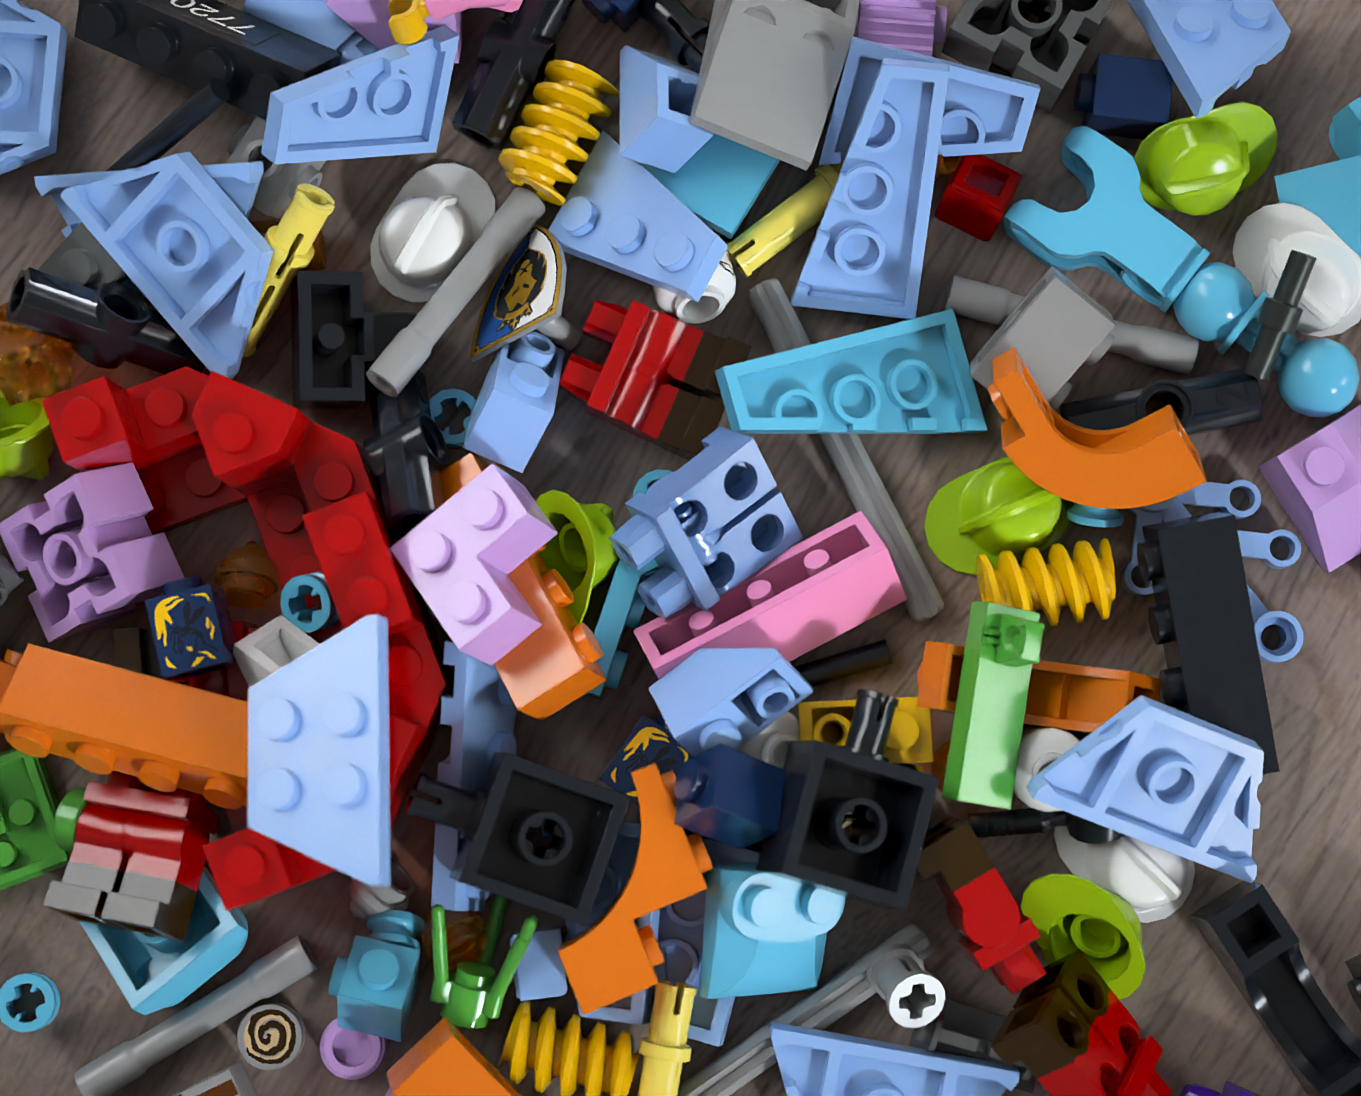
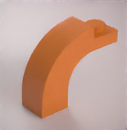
[988,347,1207,509]

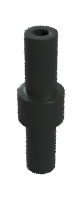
[1244,249,1317,381]

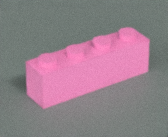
[633,511,907,680]

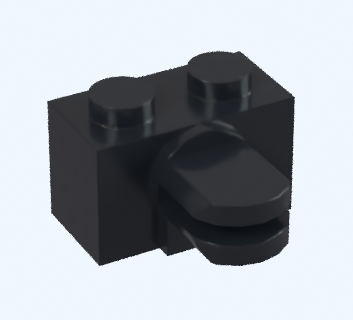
[291,271,432,409]

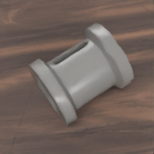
[867,944,945,1028]

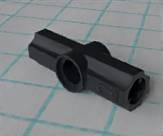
[452,0,575,151]
[6,267,205,374]
[1059,368,1262,436]
[363,370,449,542]

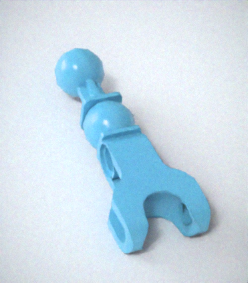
[1002,126,1359,417]

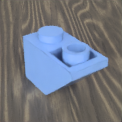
[620,45,714,173]
[463,331,565,473]
[648,648,813,757]

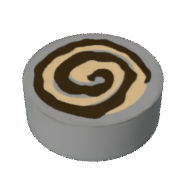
[237,1002,306,1070]

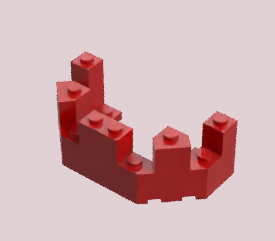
[41,366,454,911]

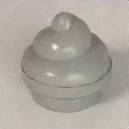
[349,857,415,920]

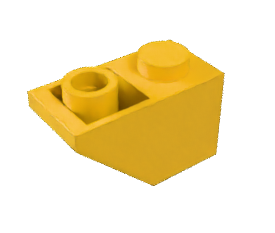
[798,697,933,764]

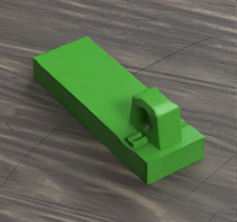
[942,601,1045,809]

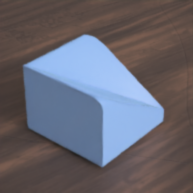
[510,925,567,1001]

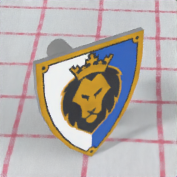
[469,224,582,362]

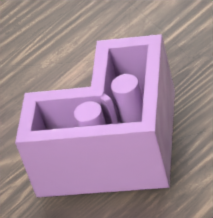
[390,463,558,666]

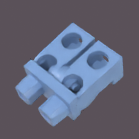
[609,426,803,619]

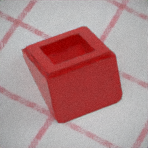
[935,154,1023,242]

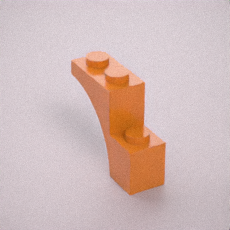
[917,641,1162,736]
[558,762,713,1015]

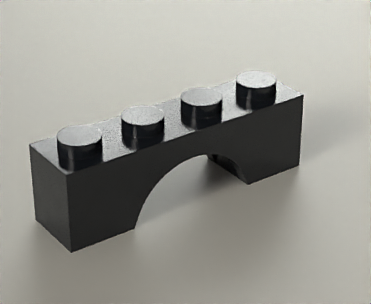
[1190,881,1361,1096]

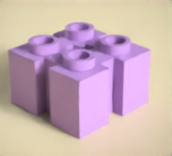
[0,462,184,643]

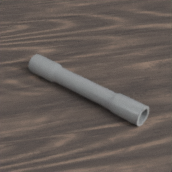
[366,187,546,397]
[944,275,1199,375]
[74,935,319,1096]

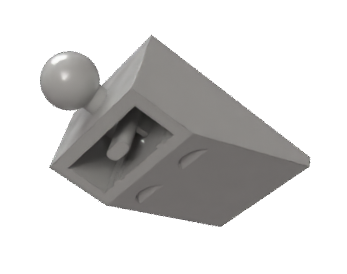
[689,0,860,170]

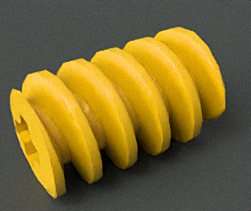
[498,60,620,206]
[976,538,1116,626]
[498,1000,640,1096]

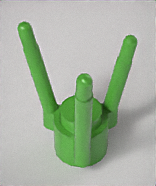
[430,894,538,1029]

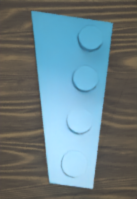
[715,309,987,434]

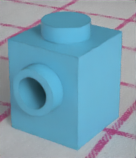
[328,935,420,1042]

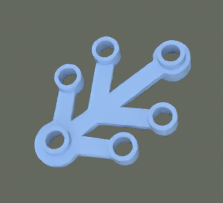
[1120,479,1304,663]

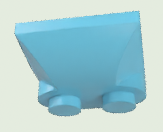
[700,862,845,999]
[80,866,249,1015]

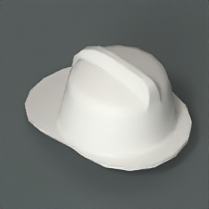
[370,163,495,303]
[1233,202,1361,337]
[1054,826,1195,923]

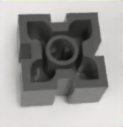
[941,0,1113,112]

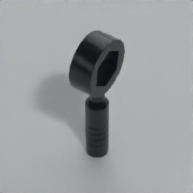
[968,808,1125,844]

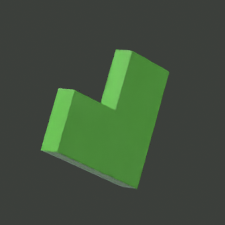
[0,748,72,891]

